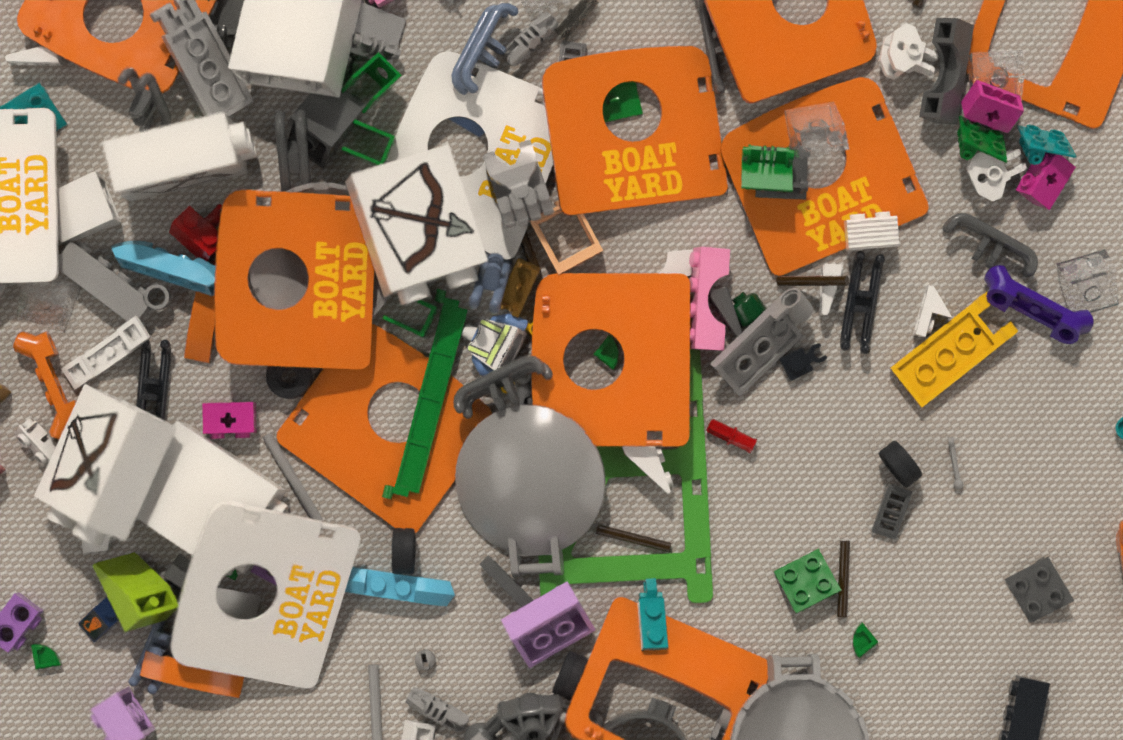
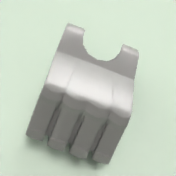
[483,140,554,228]

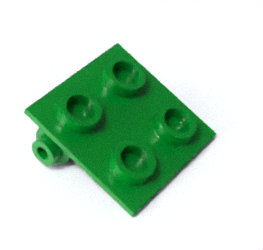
[957,115,1007,163]
[741,144,794,192]
[774,548,842,614]

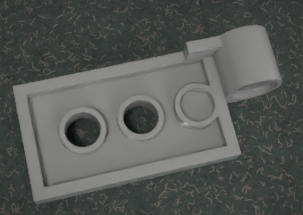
[710,288,813,397]

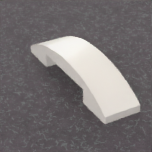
[61,316,150,390]

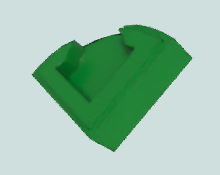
[593,335,618,370]
[852,622,878,658]
[31,644,62,670]

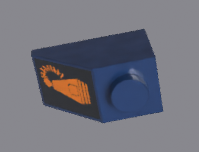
[78,597,120,643]

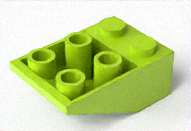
[92,552,178,632]

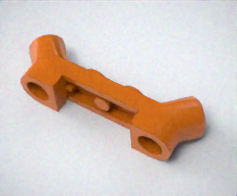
[13,331,77,440]

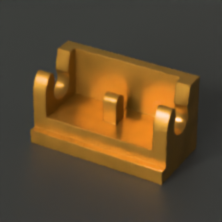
[500,258,541,318]

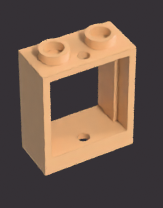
[530,200,603,275]

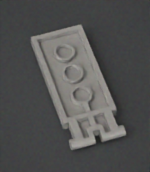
[150,0,254,117]

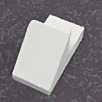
[913,285,952,338]

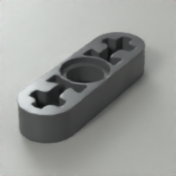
[480,555,533,607]

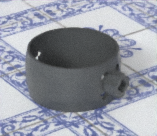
[603,697,687,740]

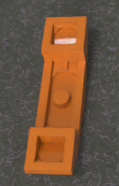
[184,261,216,363]
[140,650,244,698]

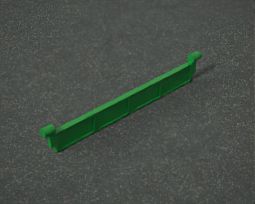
[382,289,468,499]

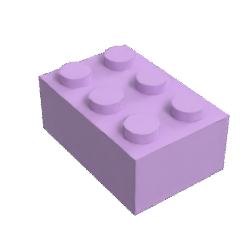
[501,582,595,668]
[90,686,155,740]

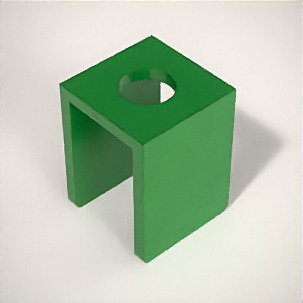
[341,52,402,114]
[341,119,396,166]
[382,300,438,338]

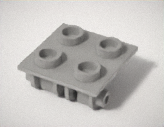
[350,2,406,65]

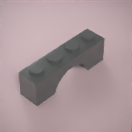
[919,18,974,124]

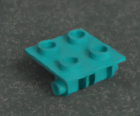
[0,82,67,131]
[1017,125,1077,165]

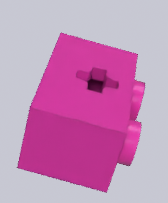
[961,80,1024,133]
[1016,152,1076,210]
[202,402,257,439]

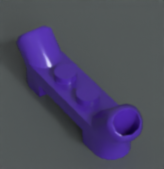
[984,265,1094,344]

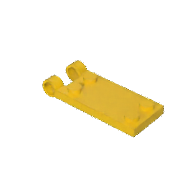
[890,291,1018,408]

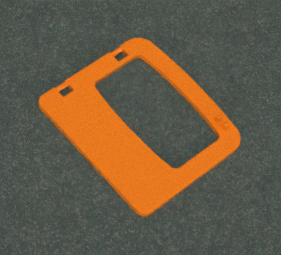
[966,0,1123,129]
[565,597,768,740]

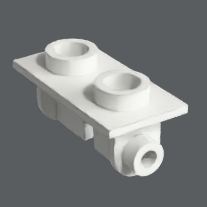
[16,419,57,467]

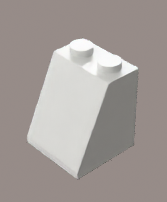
[57,171,122,245]

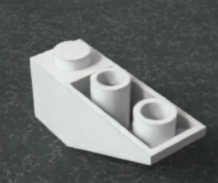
[622,431,674,493]

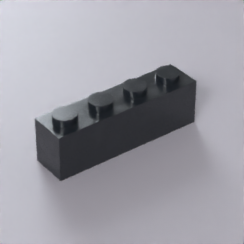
[998,675,1050,740]

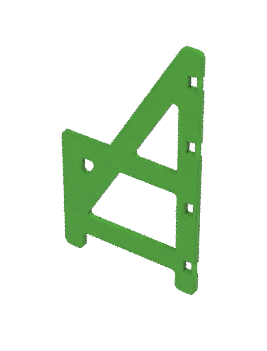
[538,349,713,603]

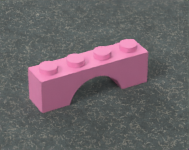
[689,247,730,351]

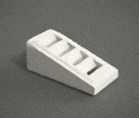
[5,46,63,66]
[819,264,843,316]

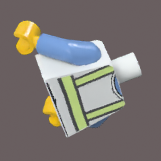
[462,314,533,394]

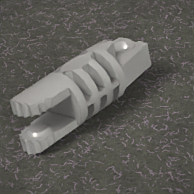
[501,12,559,67]
[405,687,469,733]

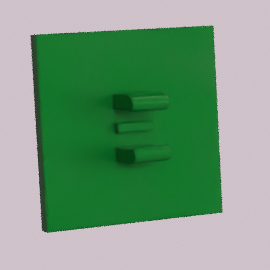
[603,82,643,123]

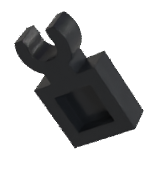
[779,343,827,382]

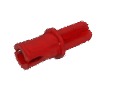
[706,419,757,454]

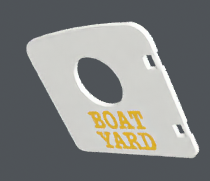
[386,51,553,260]
[0,108,59,283]
[170,502,361,688]

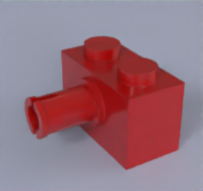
[169,204,222,262]

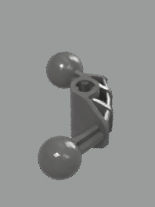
[464,693,603,740]

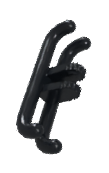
[840,251,885,354]
[136,339,171,421]

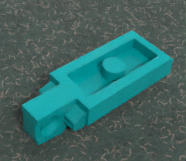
[637,578,668,650]

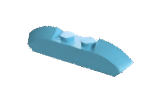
[111,241,215,296]
[345,566,455,606]

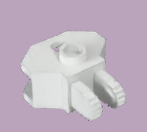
[878,23,938,80]
[966,149,1028,201]

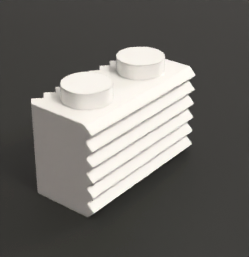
[844,211,900,251]

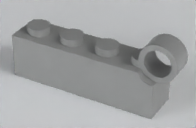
[58,241,171,322]

